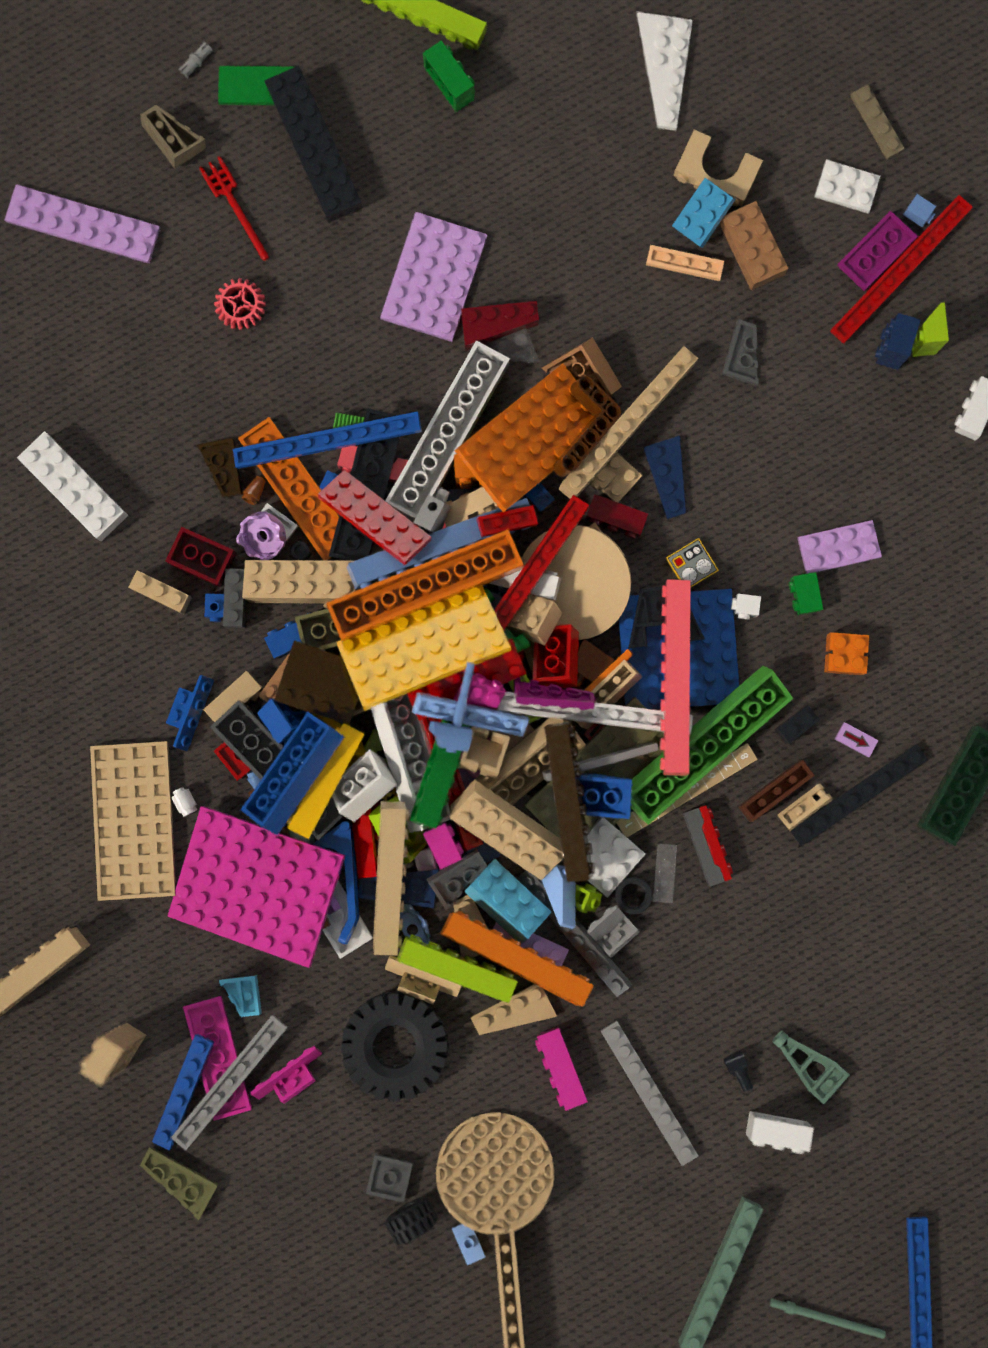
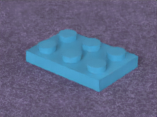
[672,178,736,248]

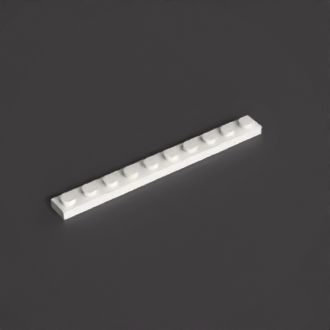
[497,692,693,735]

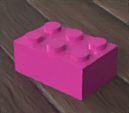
[423,821,464,869]

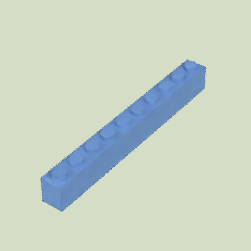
[347,498,530,590]

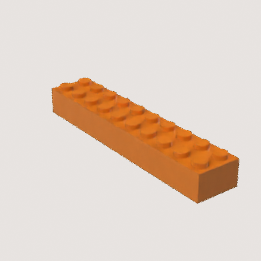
[326,530,523,642]

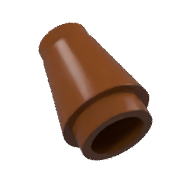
[242,476,266,505]

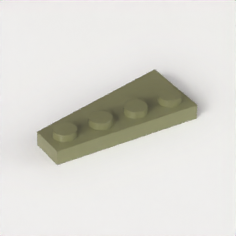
[140,1147,219,1221]

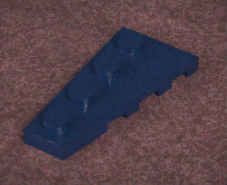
[643,436,686,520]
[358,869,440,908]

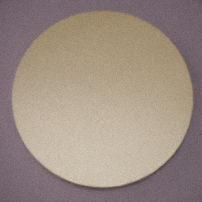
[521,525,632,640]
[436,1112,554,1235]

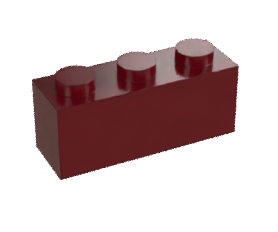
[586,494,648,539]

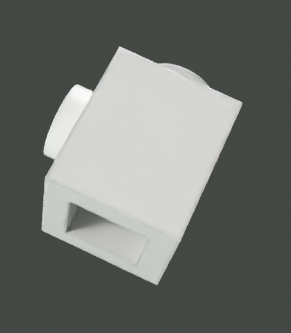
[731,594,761,619]

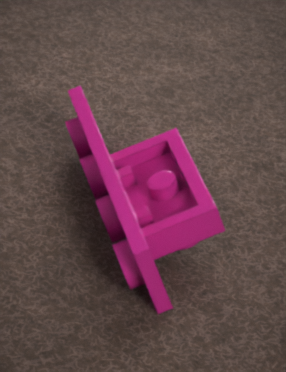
[250,1046,322,1104]

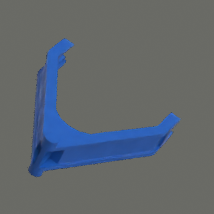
[313,821,360,945]

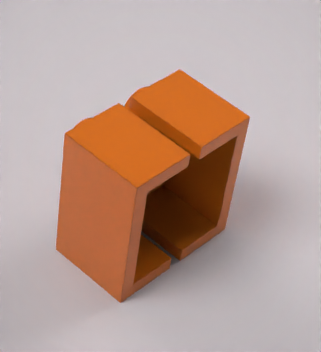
[824,632,869,675]

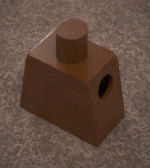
[577,639,614,688]

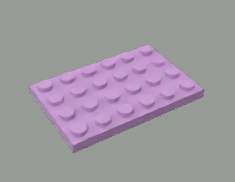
[380,212,487,342]

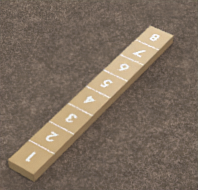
[617,743,758,837]

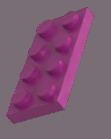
[837,211,918,291]

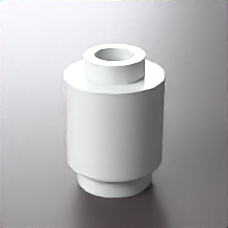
[171,787,197,817]

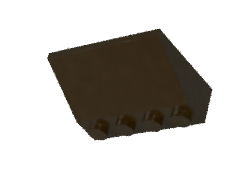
[274,640,359,725]

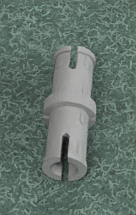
[179,42,213,78]

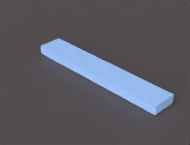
[412,693,529,737]

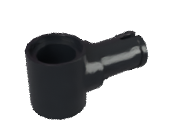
[723,1050,753,1092]

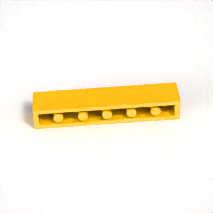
[286,723,364,839]

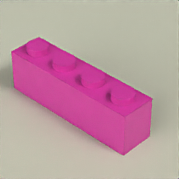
[535,1026,587,1111]

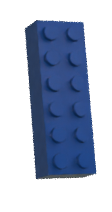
[241,712,344,835]

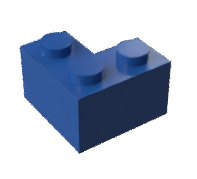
[257,698,307,744]

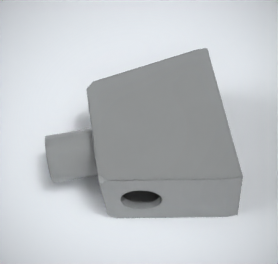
[413,488,451,532]

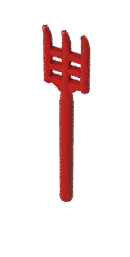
[200,157,269,261]

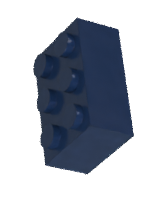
[874,313,920,370]

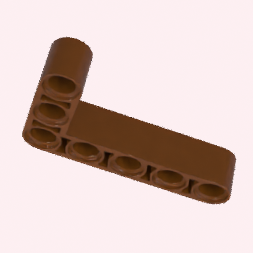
[554,376,621,477]

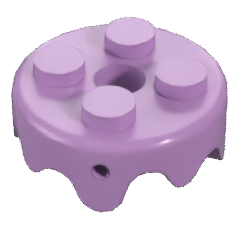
[236,512,286,560]

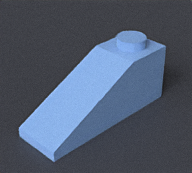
[542,865,576,929]

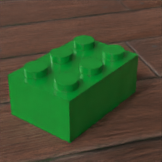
[423,40,475,112]

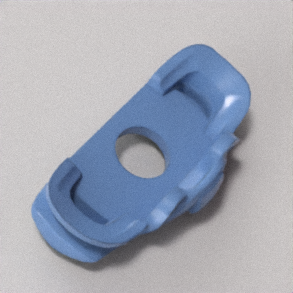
[400,904,431,944]

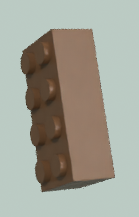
[719,201,788,290]

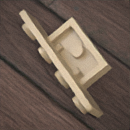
[385,955,461,1004]

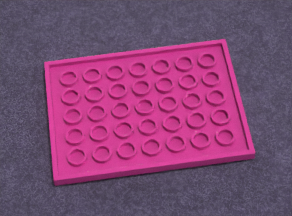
[168,806,345,968]

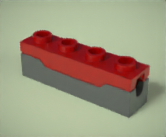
[683,805,733,887]

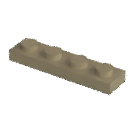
[850,85,905,160]

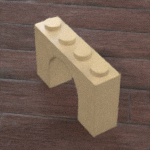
[674,130,763,206]

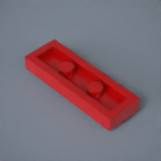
[477,505,538,537]

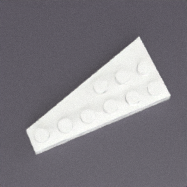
[637,12,692,131]

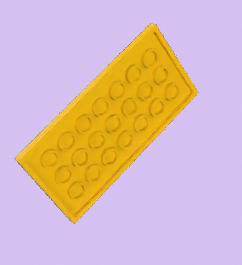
[336,585,511,711]

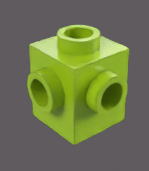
[575,884,602,913]

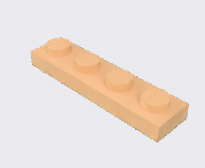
[646,245,724,281]

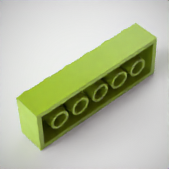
[397,934,517,1003]

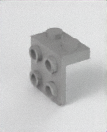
[587,906,639,958]

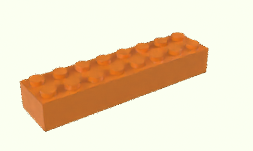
[440,911,594,1007]

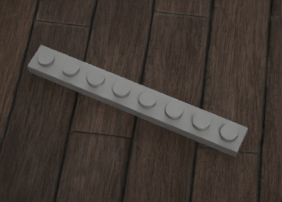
[171,1015,287,1150]
[600,1020,698,1166]

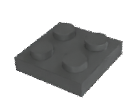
[366,1154,413,1203]

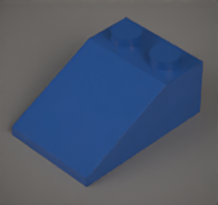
[579,772,632,819]

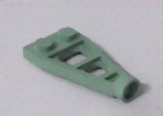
[772,1030,849,1104]

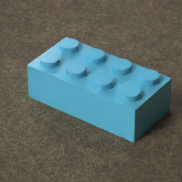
[464,859,551,944]

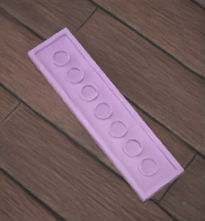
[5,185,160,263]

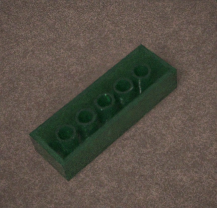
[916,725,988,846]

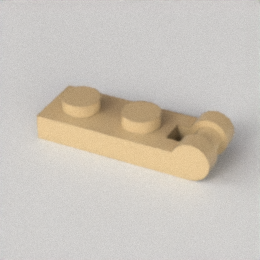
[778,784,833,831]

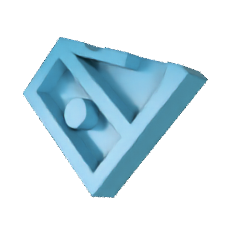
[219,975,262,1017]

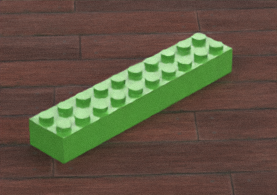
[631,666,793,825]

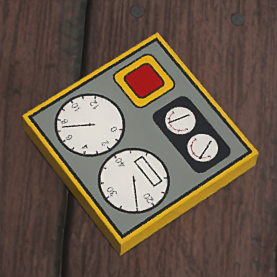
[666,538,719,588]

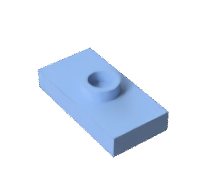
[452,1223,485,1265]

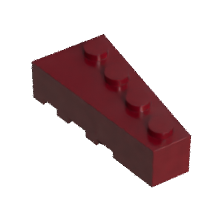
[461,301,539,351]

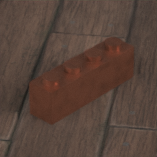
[738,760,815,822]

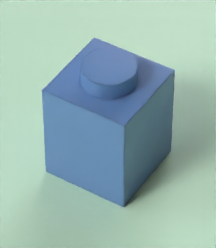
[903,194,936,227]

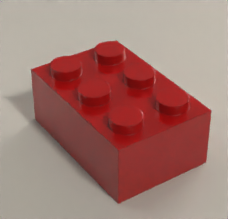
[533,624,579,688]

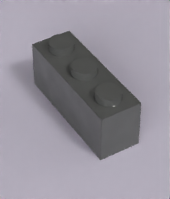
[223,569,247,629]

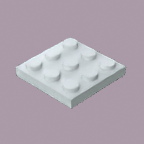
[588,817,645,897]

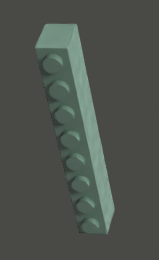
[678,1196,763,1348]

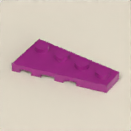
[513,677,595,710]

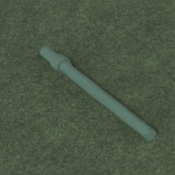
[770,1298,886,1339]

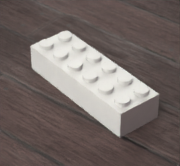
[17,431,128,541]

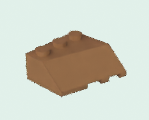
[542,337,622,402]

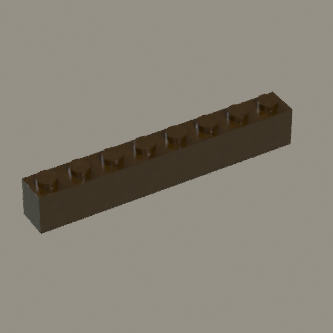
[544,721,595,882]

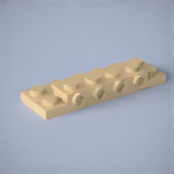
[576,441,643,502]

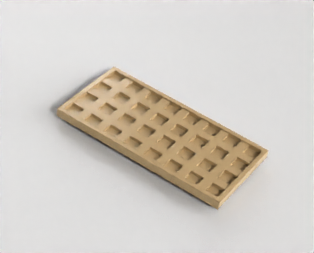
[90,741,176,901]

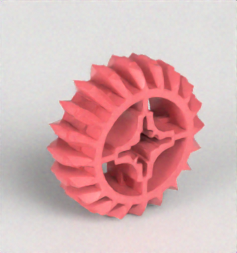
[214,278,266,330]

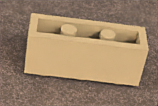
[129,570,192,614]
[203,671,264,722]

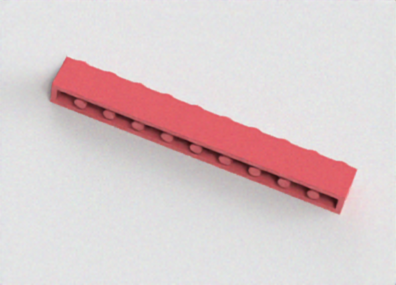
[660,580,690,776]

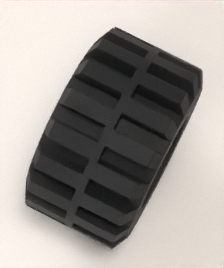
[384,1197,439,1245]

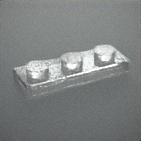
[653,843,677,903]

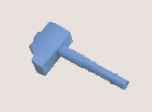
[429,662,475,753]

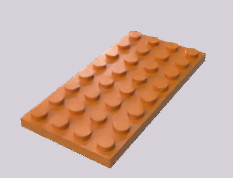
[454,363,600,512]

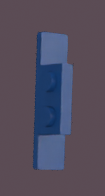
[166,675,214,751]

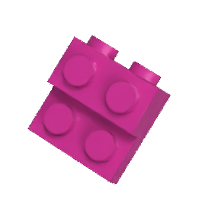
[453,674,506,709]

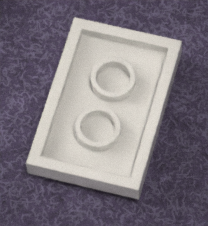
[814,160,880,213]

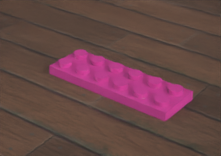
[183,996,252,1121]

